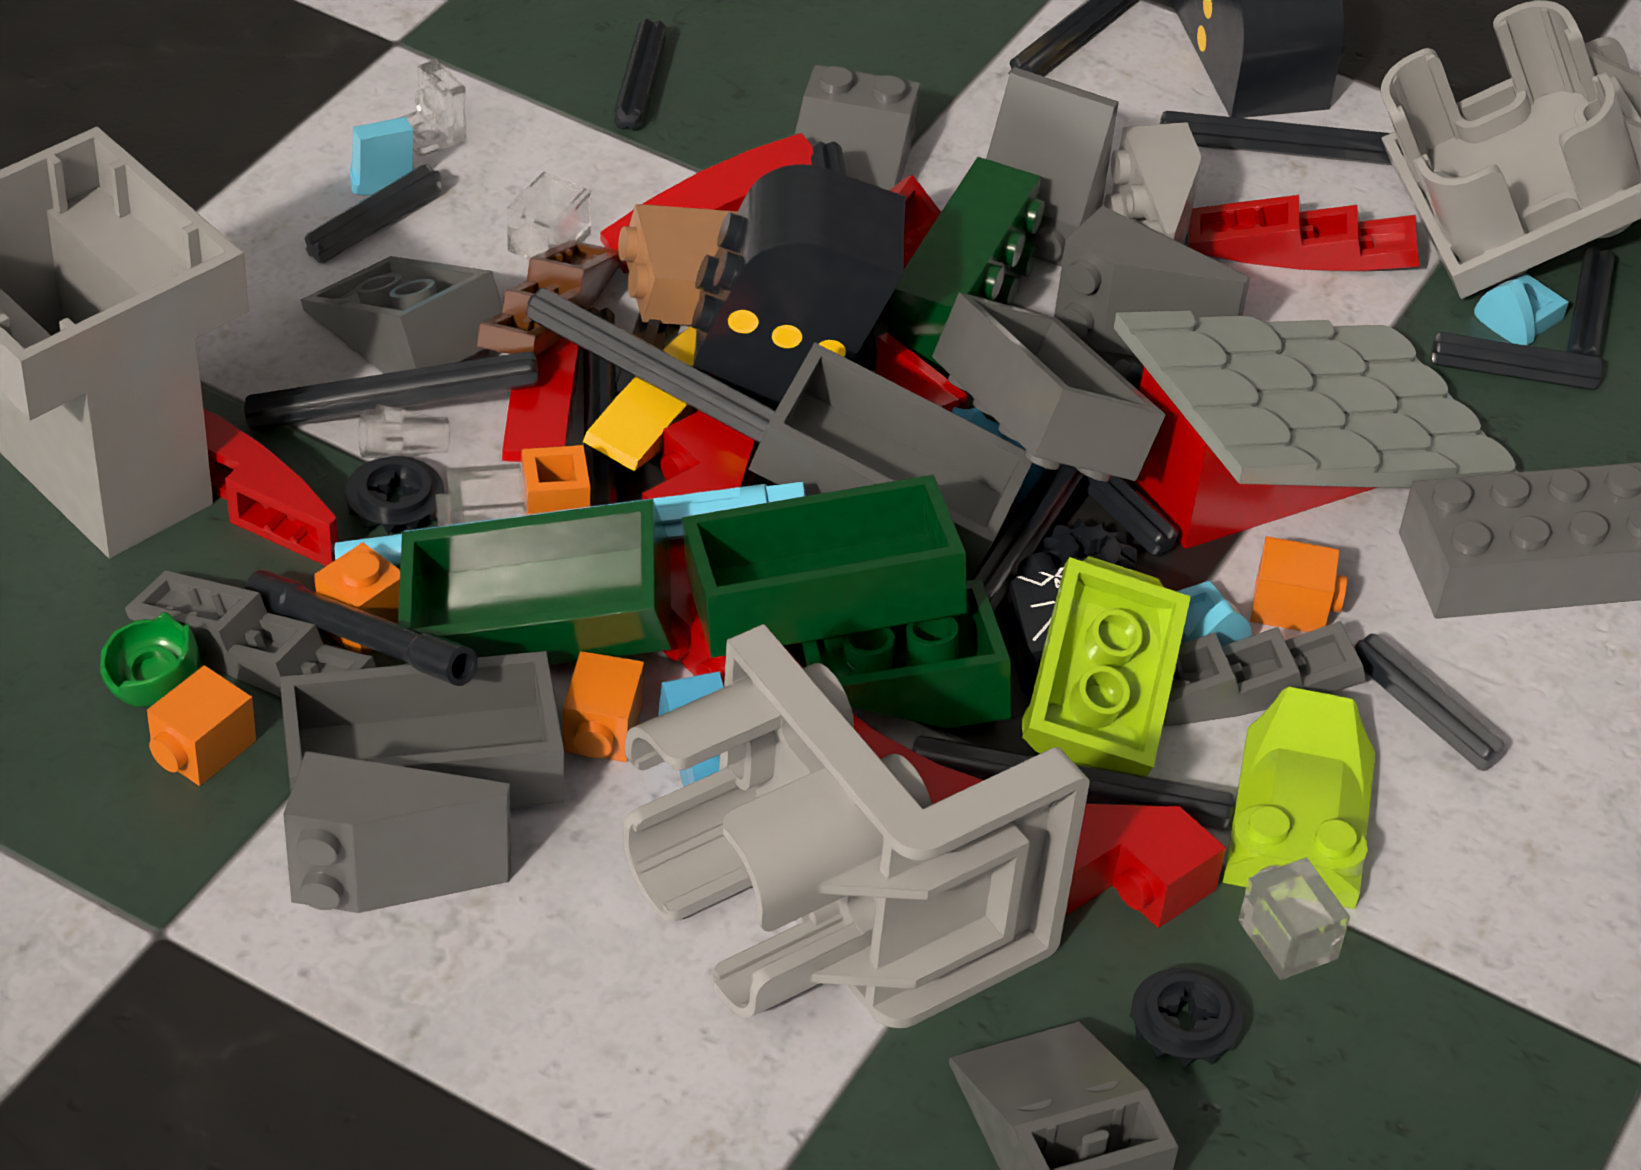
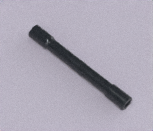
[245,570,478,686]

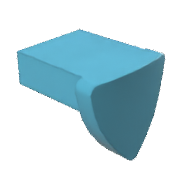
[350,117,415,195]
[1474,273,1569,345]
[1176,581,1252,646]

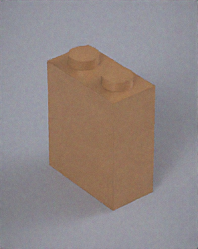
[618,204,737,325]

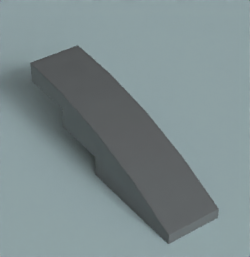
[125,570,376,697]
[1163,621,1366,726]

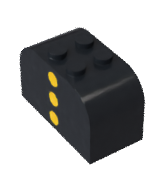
[1170,0,1344,118]
[692,164,905,411]

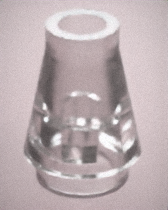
[358,404,450,459]

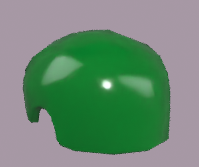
[100,612,200,708]

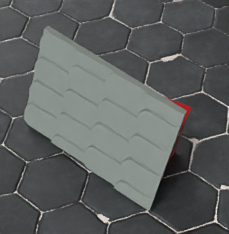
[1114,310,1519,549]

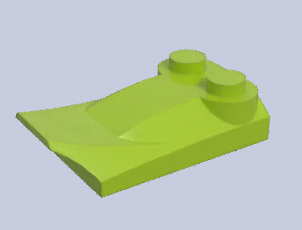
[1022,556,1191,776]
[1223,686,1376,909]

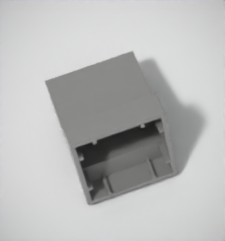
[0,127,249,559]

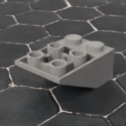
[1104,122,1202,246]

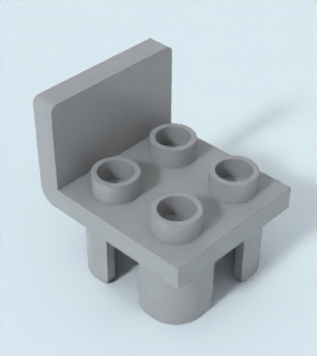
[1381,0,1641,299]
[623,624,1090,1028]

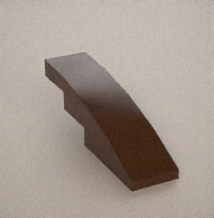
[477,240,622,356]

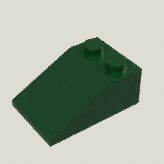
[801,578,1011,728]

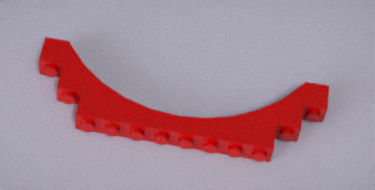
[642,411,1226,928]

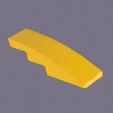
[583,326,698,471]

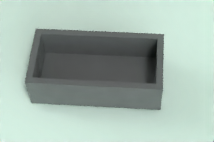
[932,292,1165,482]
[748,343,1032,581]
[1399,462,1641,619]
[280,651,564,808]

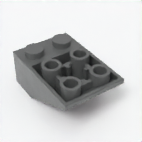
[949,1021,1178,1170]

